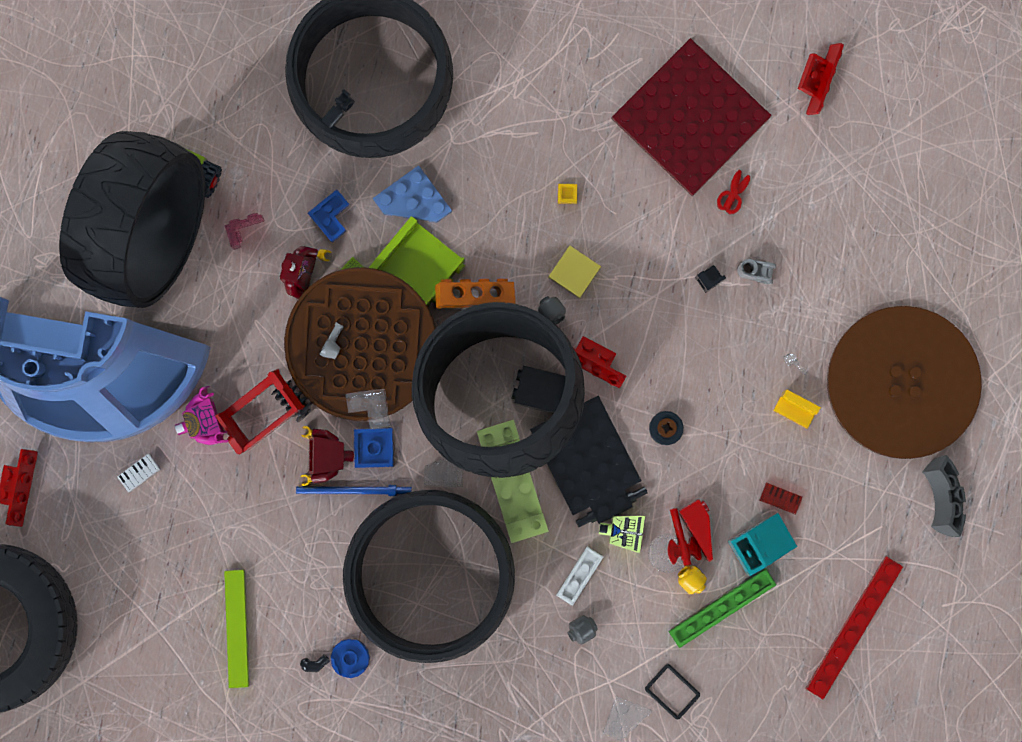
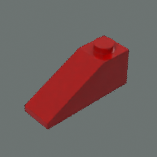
[678,499,713,562]

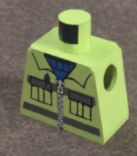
[599,516,645,553]

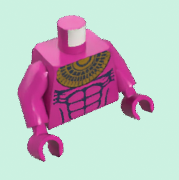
[175,385,228,445]

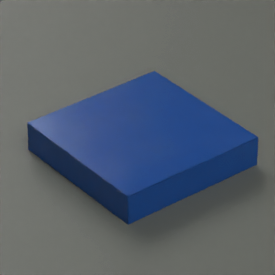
[354,428,394,468]

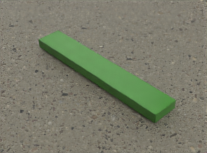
[668,568,777,648]

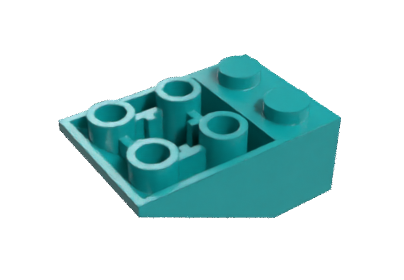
[728,513,798,576]

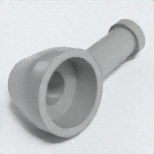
[319,323,344,359]

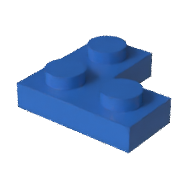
[308,190,349,243]

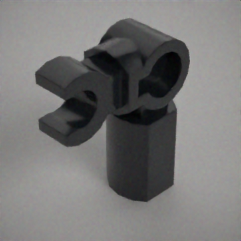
[321,89,355,130]

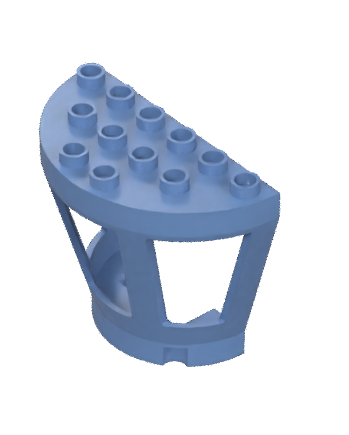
[0,297,211,443]

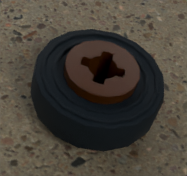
[649,411,684,445]

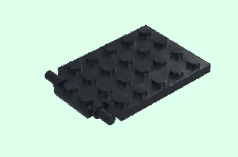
[530,395,648,527]

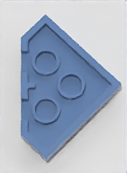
[373,165,452,223]

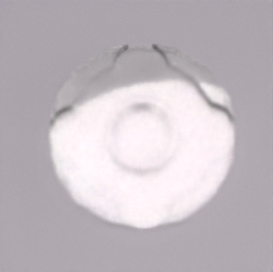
[648,534,683,573]

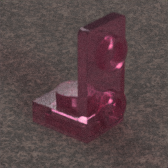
[225,213,265,250]

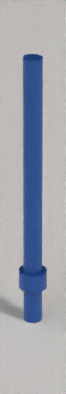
[296,485,412,496]

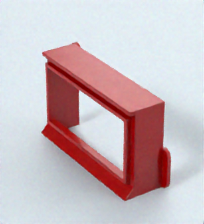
[215,369,305,455]

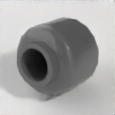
[538,296,566,325]
[567,615,598,645]

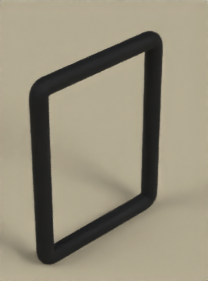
[645,664,700,720]

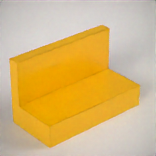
[773,389,821,429]

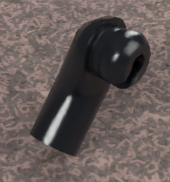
[300,654,330,673]

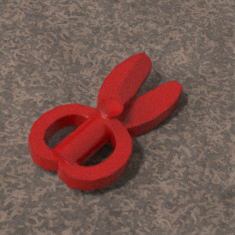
[717,170,750,215]

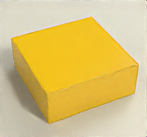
[558,184,577,204]

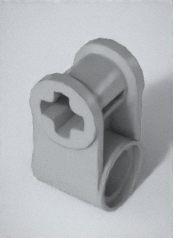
[737,259,776,284]

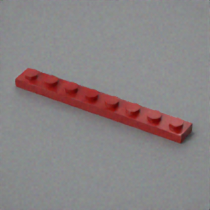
[805,556,903,700]

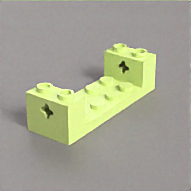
[477,420,549,543]

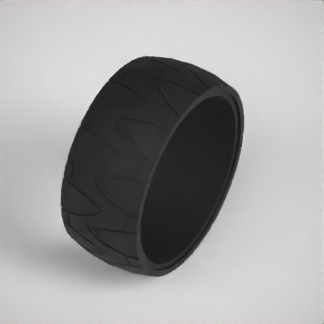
[285,0,453,158]
[59,131,205,308]
[412,302,585,478]
[343,490,515,663]

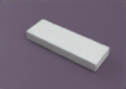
[556,546,603,606]

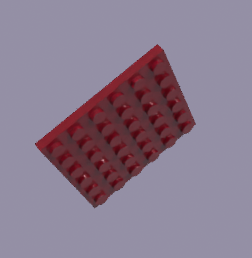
[611,38,772,197]

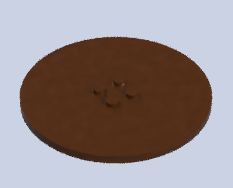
[284,267,436,421]
[827,306,982,459]

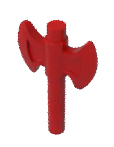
[667,508,702,566]

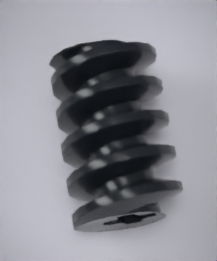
[271,380,313,422]

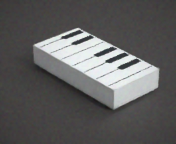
[117,454,160,492]

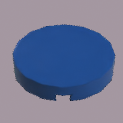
[330,639,370,678]

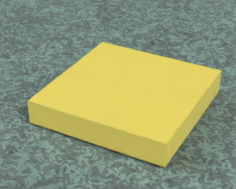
[548,246,601,298]

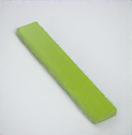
[224,570,249,688]

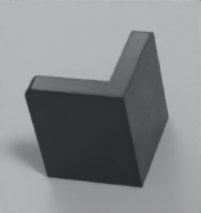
[695,265,726,293]

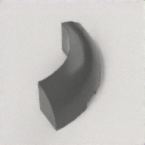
[922,455,966,537]

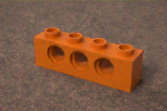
[435,279,515,308]

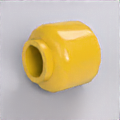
[678,565,707,594]

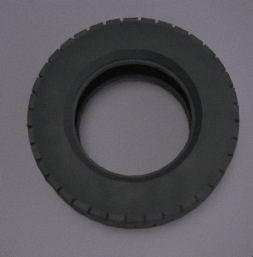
[0,544,78,713]

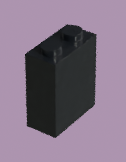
[511,365,566,414]

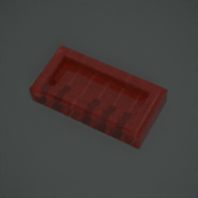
[759,483,802,515]

